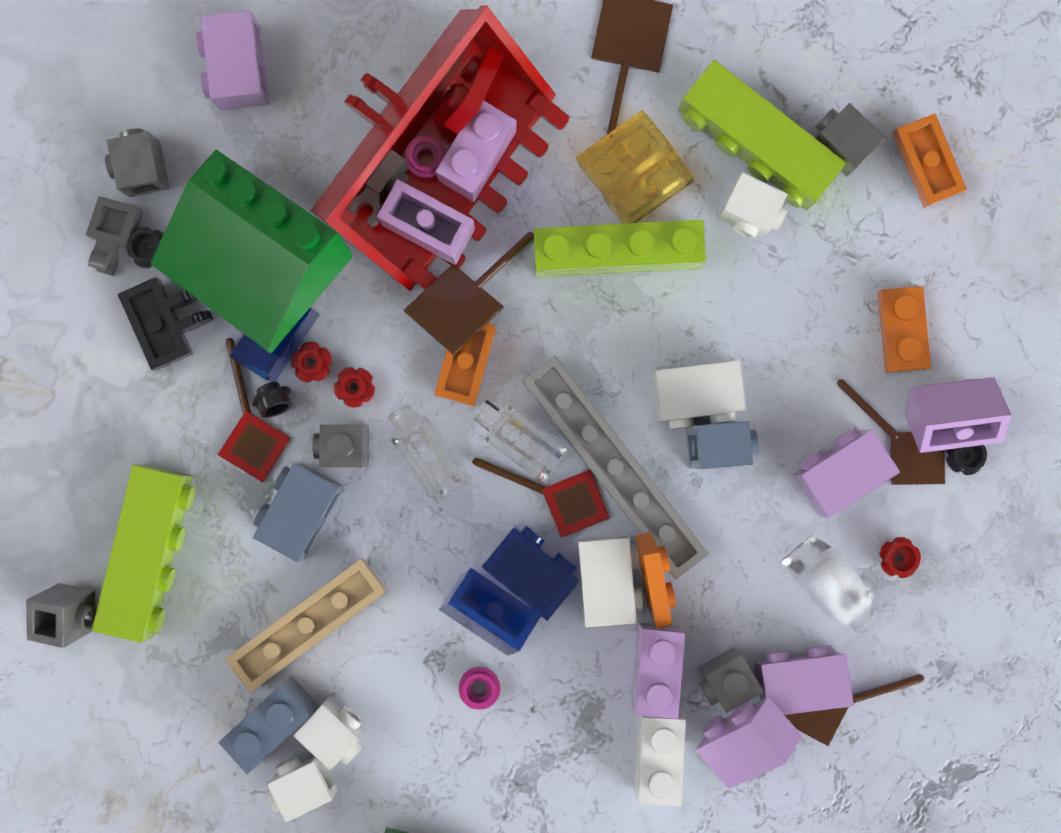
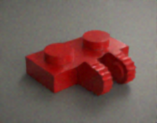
[433,45,505,135]

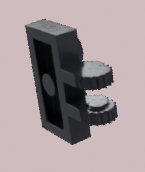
[117,277,214,371]

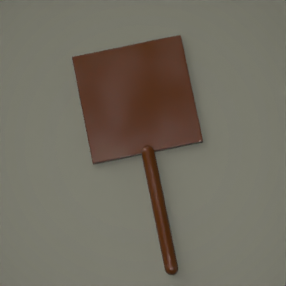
[591,0,673,140]
[403,232,534,356]

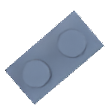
[686,421,759,469]
[252,463,344,562]
[218,675,319,774]

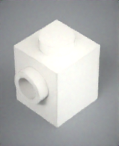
[718,172,788,240]
[293,697,365,771]
[267,755,338,823]

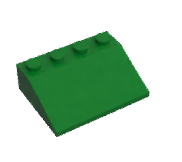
[150,149,354,354]

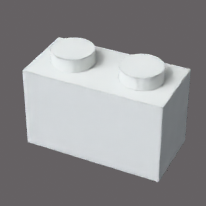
[652,360,746,429]
[577,536,643,628]
[634,710,686,807]

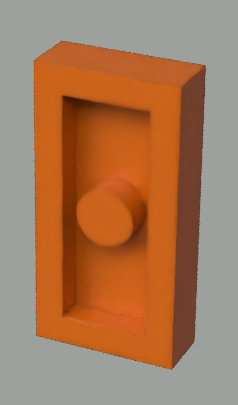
[892,113,967,208]
[878,286,931,373]
[434,323,497,407]
[635,532,677,629]

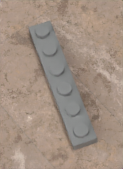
[522,355,709,580]

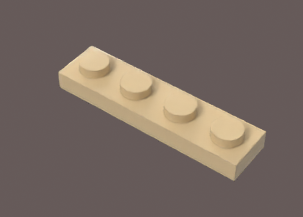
[225,557,388,693]

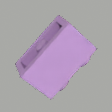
[196,10,269,110]
[435,101,516,202]
[377,179,475,265]
[905,377,1012,453]
[793,427,900,518]
[632,623,685,719]
[755,645,854,715]
[695,697,802,789]

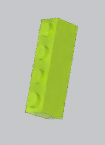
[678,60,846,210]
[534,219,706,278]
[92,465,195,643]

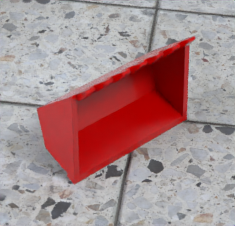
[310,5,569,292]

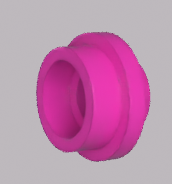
[405,135,446,178]
[459,667,500,710]

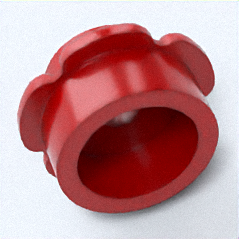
[291,342,332,383]
[334,367,375,408]
[879,537,921,578]

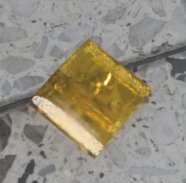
[576,110,694,224]

